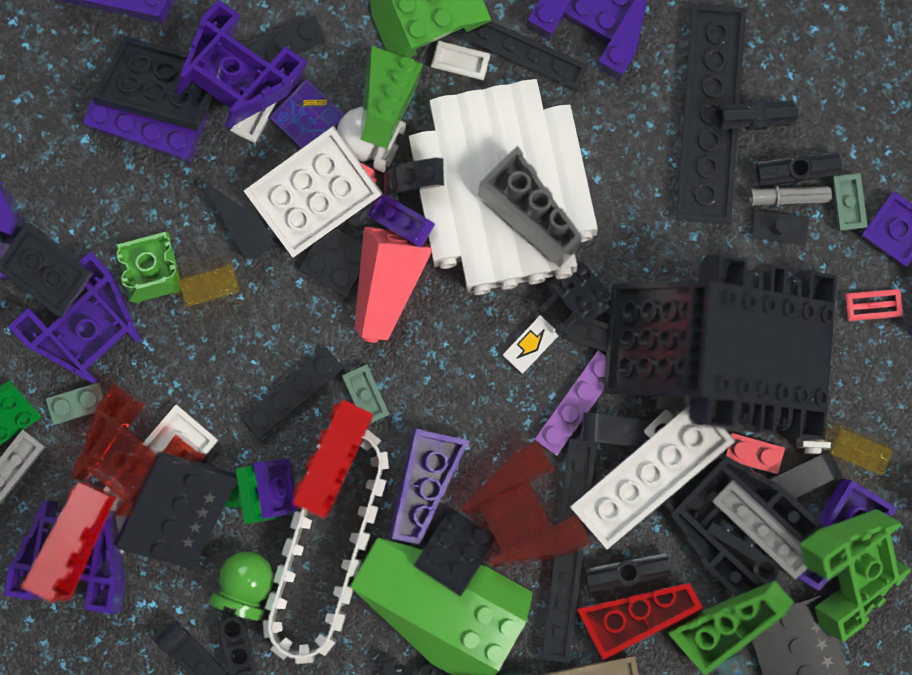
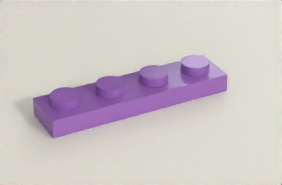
[534,350,606,456]

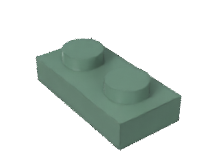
[832,173,868,232]
[342,365,390,424]
[46,382,108,425]

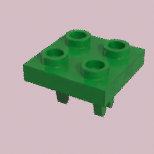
[0,380,42,445]
[225,466,281,524]

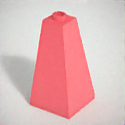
[354,227,432,343]

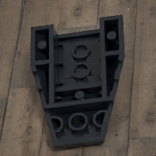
[664,453,824,597]

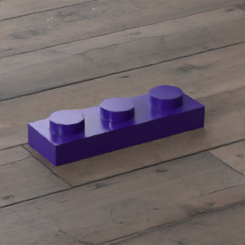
[367,193,436,248]

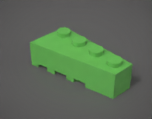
[360,46,423,149]
[668,581,794,675]

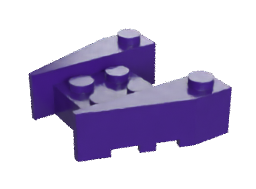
[176,0,307,129]
[526,0,647,81]
[8,252,143,383]
[4,500,126,614]

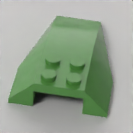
[370,0,492,58]
[350,537,533,675]

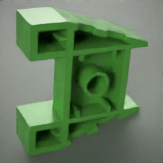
[800,510,911,642]

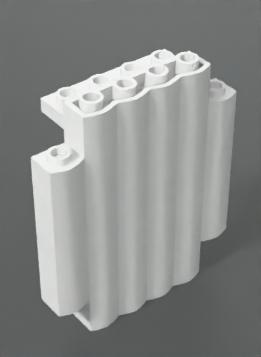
[409,79,598,295]

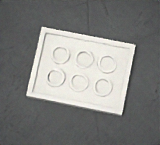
[244,126,382,257]

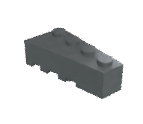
[477,145,582,267]

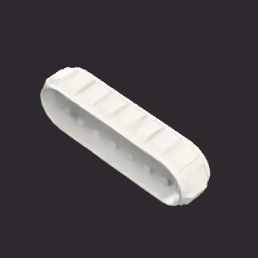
[263,430,389,664]

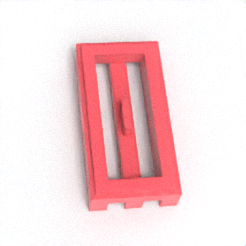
[844,289,903,322]

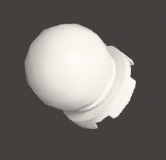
[337,107,406,173]

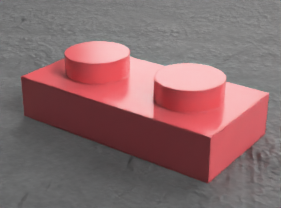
[725,433,785,474]

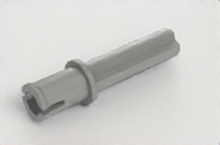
[749,185,832,207]

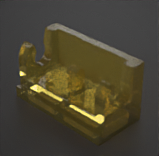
[179,262,240,307]
[830,424,894,475]

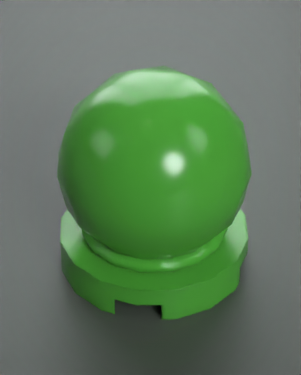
[209,552,274,621]

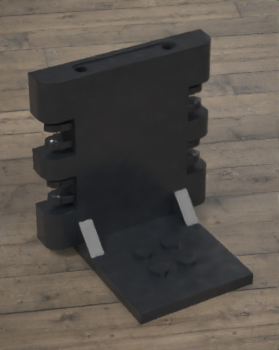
[604,253,837,440]

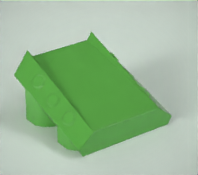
[116,232,182,304]

